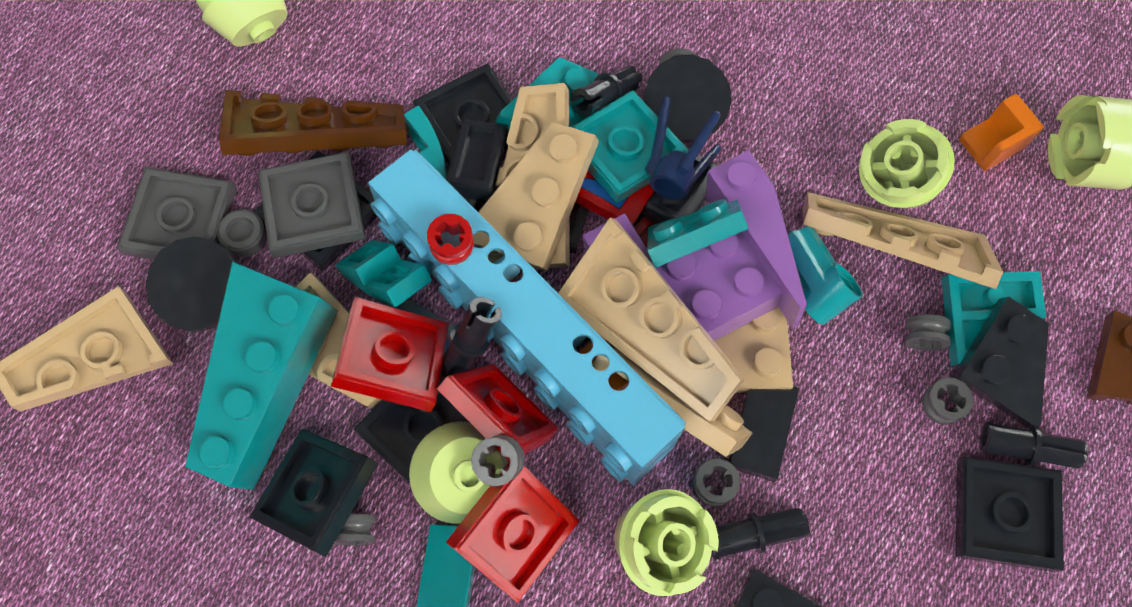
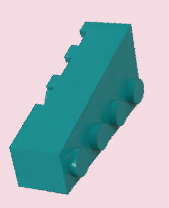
[185,262,338,490]

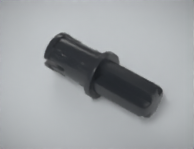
[570,65,643,117]
[441,297,502,378]
[980,422,1088,468]
[711,508,810,560]

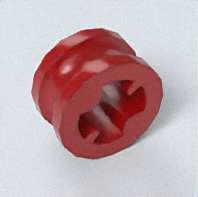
[427,214,474,265]

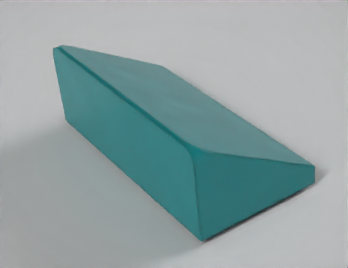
[416,524,475,607]

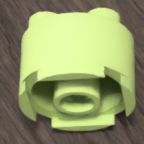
[1048,95,1132,190]

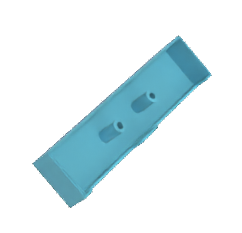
[368,149,686,486]

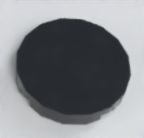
[643,54,732,144]
[146,237,238,332]

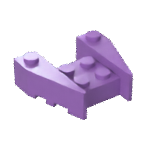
[583,150,806,341]

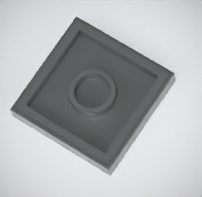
[258,152,366,258]
[117,167,237,260]

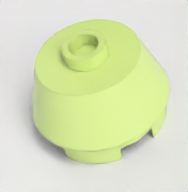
[196,0,288,47]
[859,119,955,209]
[409,422,509,524]
[614,489,719,596]

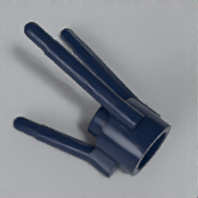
[644,96,721,200]

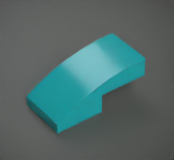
[403,105,447,180]
[335,240,432,307]

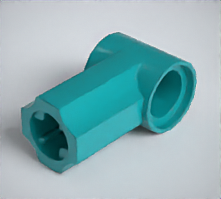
[788,226,863,325]

